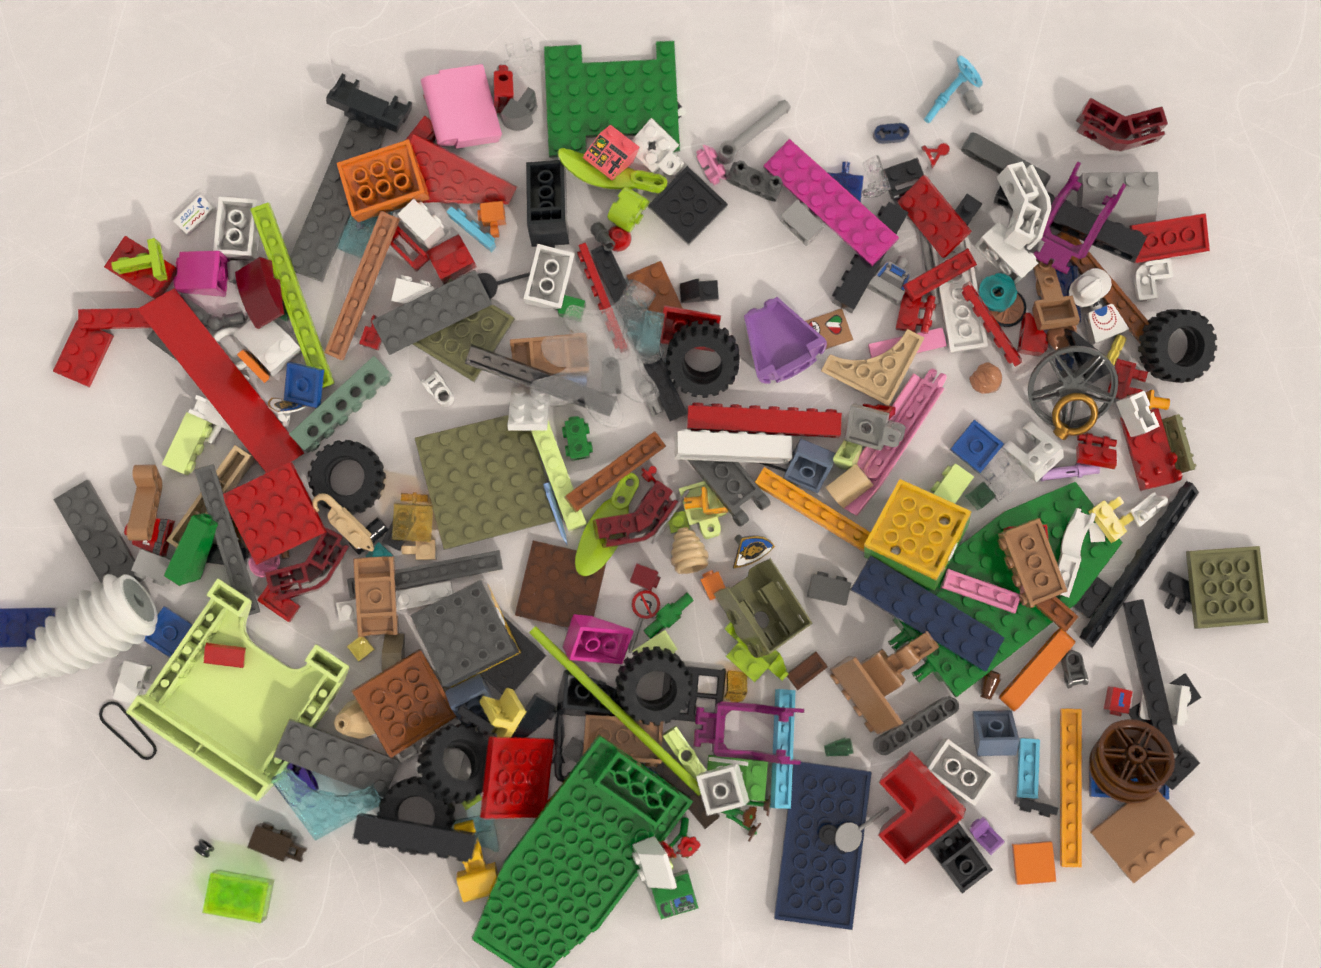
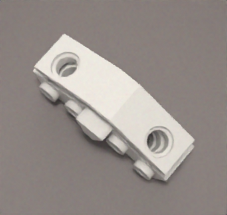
[997,162,1051,250]

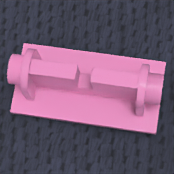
[696,145,727,185]

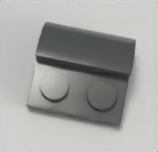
[501,87,538,131]

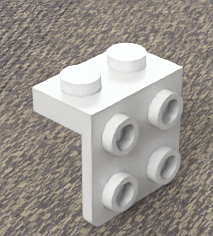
[1139,683,1191,726]

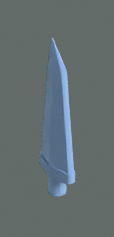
[543,482,568,546]

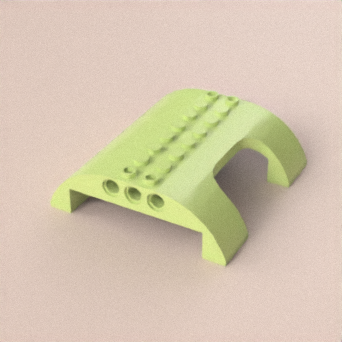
[126,579,350,802]

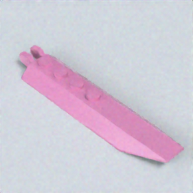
[844,368,947,516]

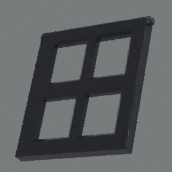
[662,666,726,722]

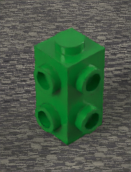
[562,416,593,461]

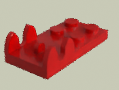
[1120,408,1182,491]

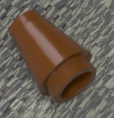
[980,670,1001,700]

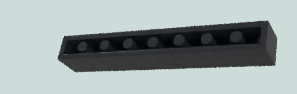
[993,182,1147,263]

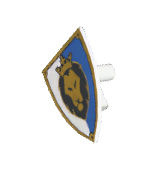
[267,398,307,426]

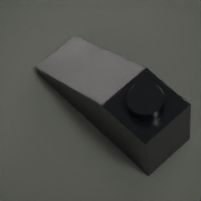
[1064,329,1110,383]

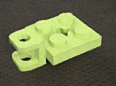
[679,481,726,539]

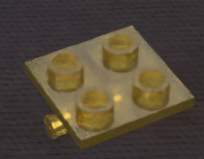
[392,492,433,542]

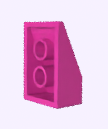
[562,614,634,664]

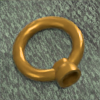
[1052,393,1098,440]

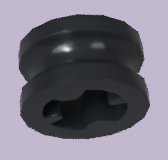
[194,839,214,858]

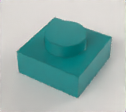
[366,542,394,557]

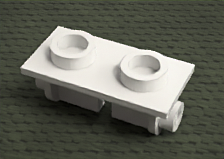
[1130,492,1168,527]

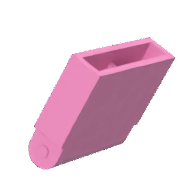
[421,64,502,149]

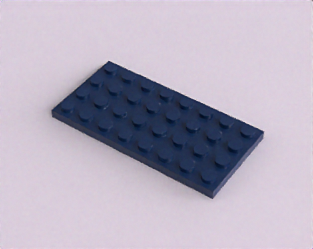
[774,762,872,930]

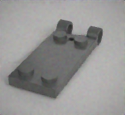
[688,431,771,527]

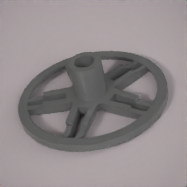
[1028,346,1118,428]

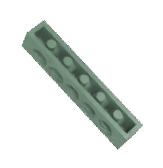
[289,356,392,453]

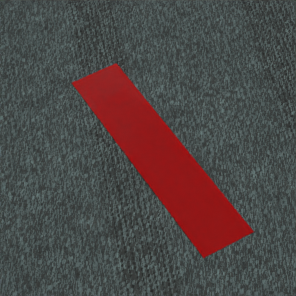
[137,288,305,473]

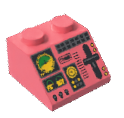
[583,125,640,180]

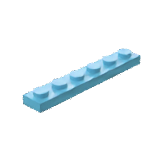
[770,689,796,809]

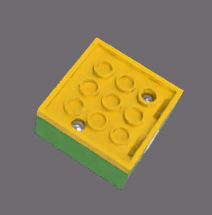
[864,479,971,591]

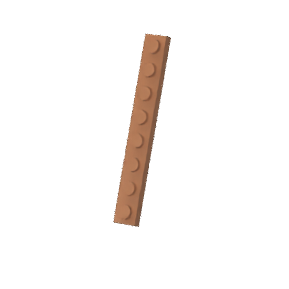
[324,211,400,361]

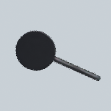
[478,272,530,299]

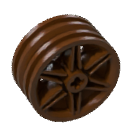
[1089,719,1175,804]

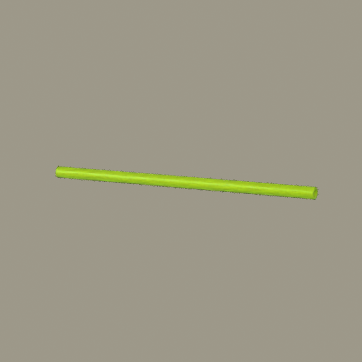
[529,626,701,796]

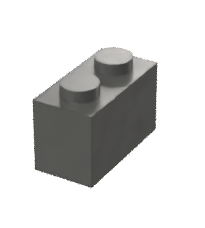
[807,571,851,606]

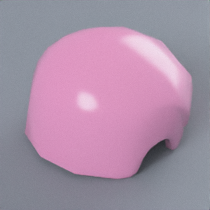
[248,555,281,578]

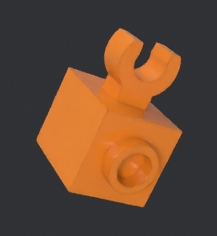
[477,201,506,238]

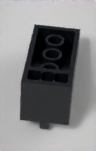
[526,160,569,248]

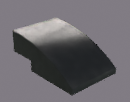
[927,823,993,894]

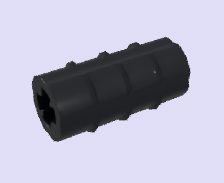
[348,517,388,555]

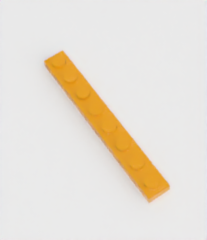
[755,467,871,552]
[1060,708,1082,868]

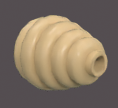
[671,527,709,574]

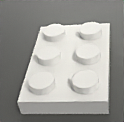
[508,387,550,430]

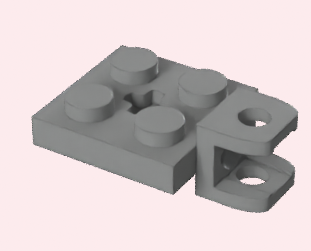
[845,403,906,451]

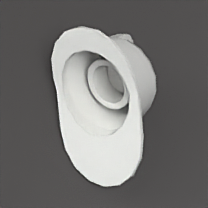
[1069,268,1112,307]

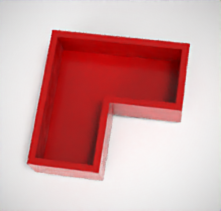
[878,750,966,865]

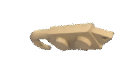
[312,494,374,551]

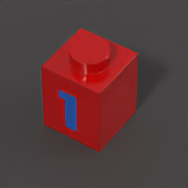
[1104,686,1133,717]

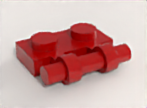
[896,292,936,334]
[1076,433,1117,469]

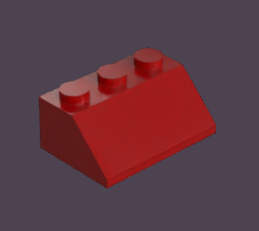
[658,306,721,352]

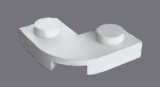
[1134,258,1173,301]

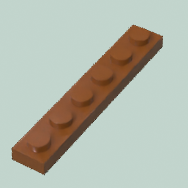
[564,431,666,513]

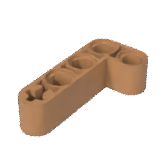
[127,464,163,541]

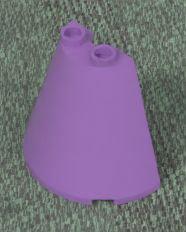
[744,297,827,384]

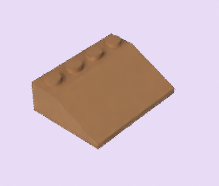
[830,656,903,734]
[1090,791,1195,884]

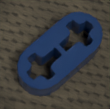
[873,123,910,144]

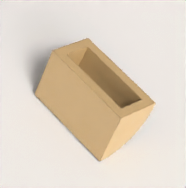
[825,464,874,509]

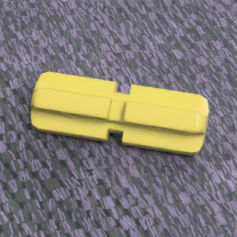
[1107,334,1126,366]

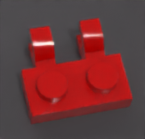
[1107,359,1148,400]

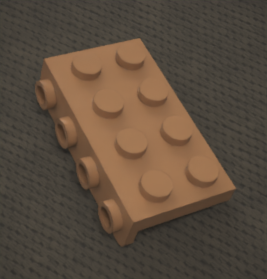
[998,518,1067,608]
[583,714,663,767]

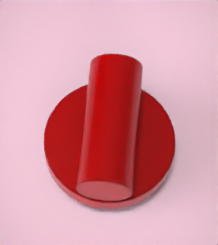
[641,466,657,483]

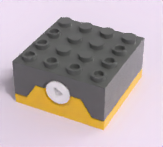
[411,580,521,688]

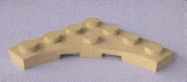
[821,329,924,406]

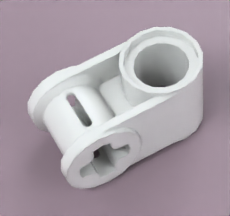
[420,370,454,407]

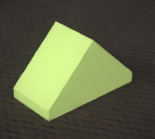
[833,439,863,470]

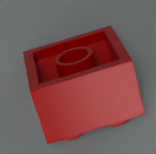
[426,234,477,284]

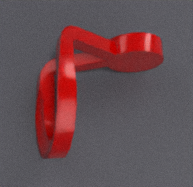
[921,143,950,168]

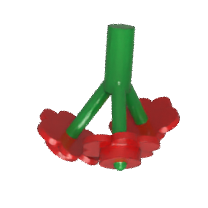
[659,817,701,859]

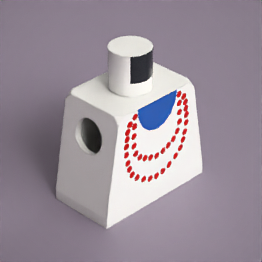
[1083,300,1129,345]

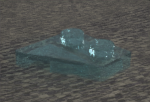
[453,815,499,852]

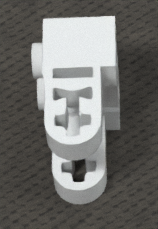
[1001,422,1064,482]

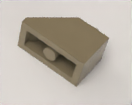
[382,634,405,671]

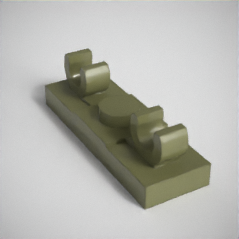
[1162,414,1197,473]

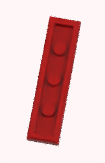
[903,248,977,302]

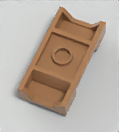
[510,333,590,375]
[353,556,399,637]

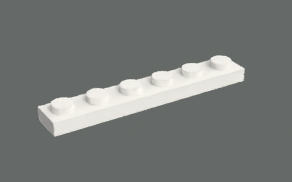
[336,581,453,622]

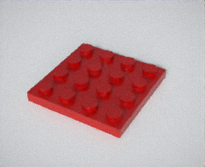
[223,461,327,565]
[480,736,554,819]

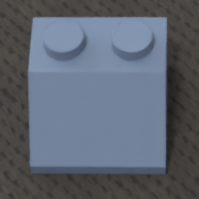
[783,438,836,493]
[445,674,494,728]
[973,710,1019,756]

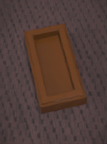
[787,651,828,690]

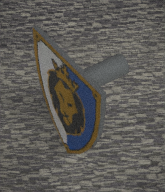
[733,534,775,569]

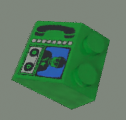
[651,869,699,919]

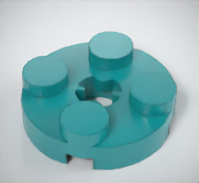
[978,273,1017,312]

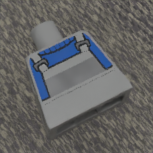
[867,256,911,305]

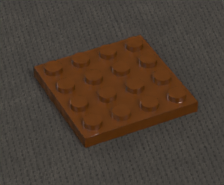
[515,540,607,628]

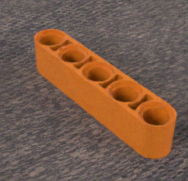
[999,628,1076,712]

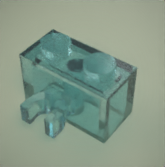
[625,310,665,354]

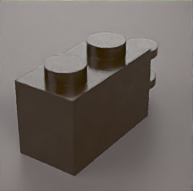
[247,822,308,862]

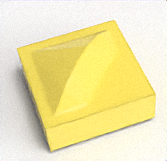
[347,636,375,662]

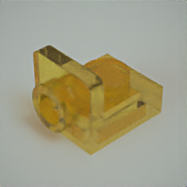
[725,670,747,702]

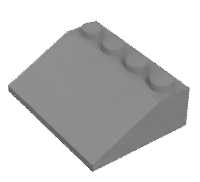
[1077,172,1159,229]

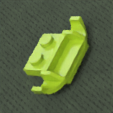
[725,622,789,682]

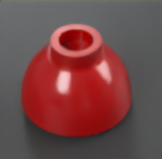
[608,225,631,252]

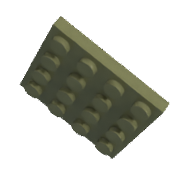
[412,279,515,383]
[1186,546,1269,629]

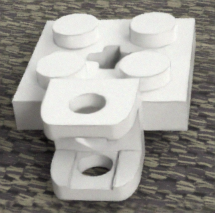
[632,118,684,176]

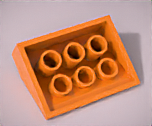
[336,139,430,222]

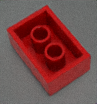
[104,236,177,299]

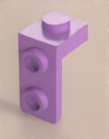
[969,817,1005,855]

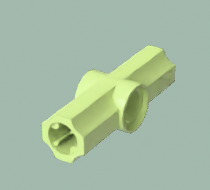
[662,726,707,780]

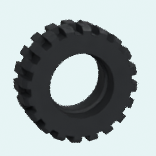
[1138,309,1218,383]
[665,321,740,398]
[308,440,386,515]
[616,646,693,726]
[417,723,489,804]
[377,776,455,855]

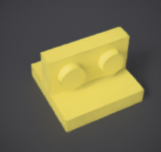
[479,688,526,737]

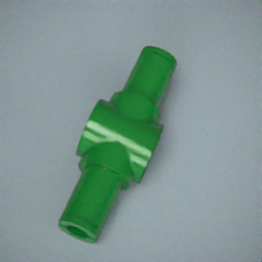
[643,592,694,639]

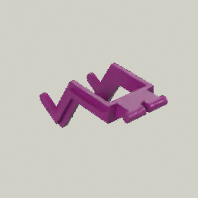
[1033,162,1127,274]
[693,701,805,765]

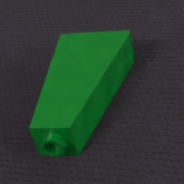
[164,513,218,586]

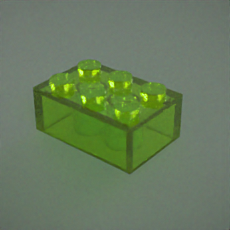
[202,869,275,923]

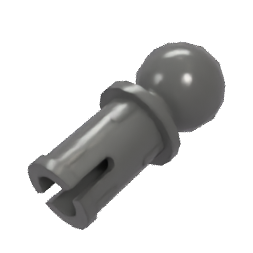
[590,222,615,251]
[207,311,245,331]

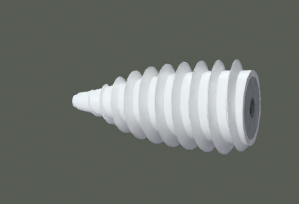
[1,574,158,685]

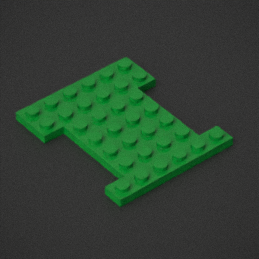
[544,41,680,158]

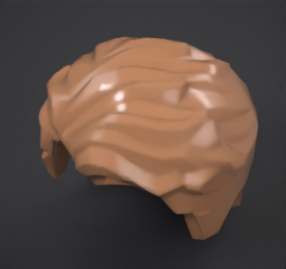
[1046,325,1077,355]
[969,362,1002,394]

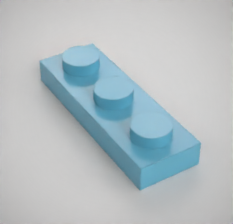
[447,206,496,253]
[1017,738,1040,799]

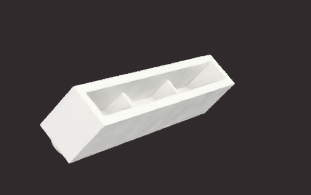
[674,429,792,464]

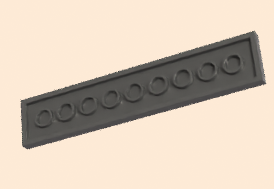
[290,119,387,283]

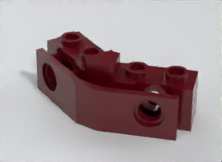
[1076,97,1168,151]
[593,480,678,548]
[265,527,349,601]

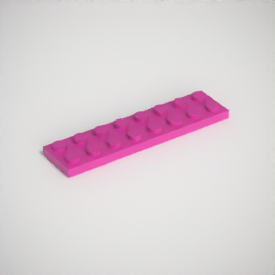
[763,139,899,266]

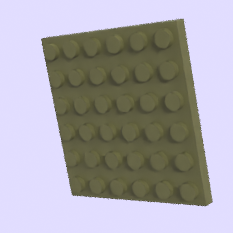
[414,415,556,550]

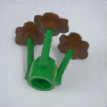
[721,795,771,842]

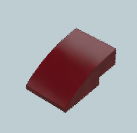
[235,257,284,329]

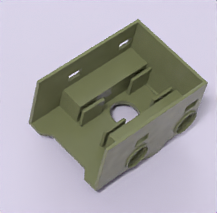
[714,558,813,658]

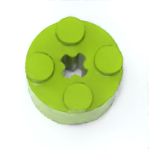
[607,187,650,233]

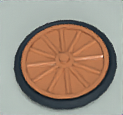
[990,289,1027,327]

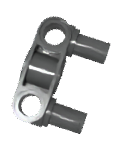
[726,161,783,202]

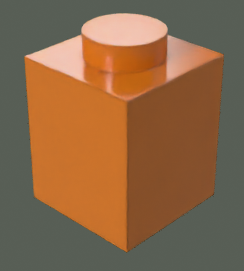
[700,570,726,601]

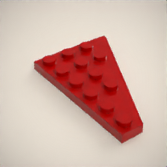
[410,133,517,205]

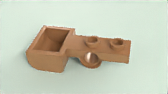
[1032,258,1080,330]
[860,631,939,697]

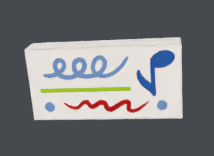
[174,195,215,236]

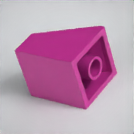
[174,251,230,297]

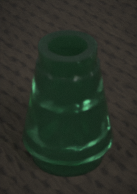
[824,737,854,757]

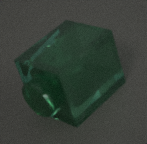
[965,481,996,510]

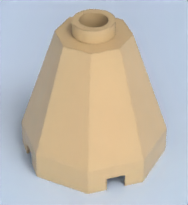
[334,699,375,739]

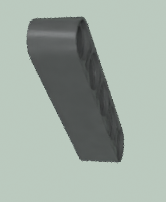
[961,132,1051,187]
[873,696,959,755]

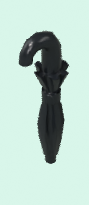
[551,714,570,782]

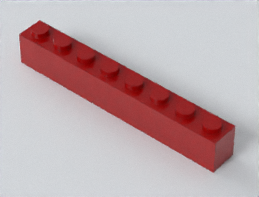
[687,402,842,438]

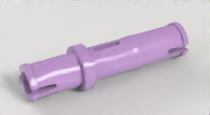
[1040,463,1100,481]

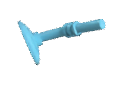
[924,56,983,123]

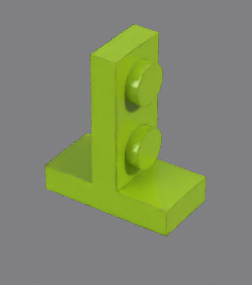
[111,238,167,281]

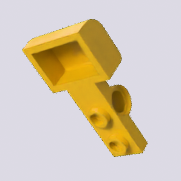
[454,819,499,903]

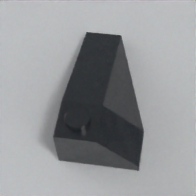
[557,670,632,717]
[511,693,557,737]

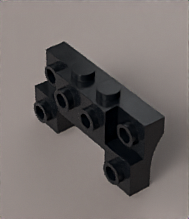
[326,73,412,133]

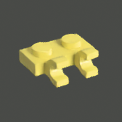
[1088,496,1134,543]

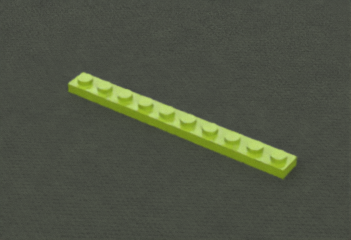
[250,202,335,389]

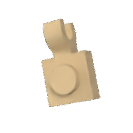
[402,540,436,560]

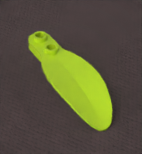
[558,148,667,193]
[575,473,639,576]

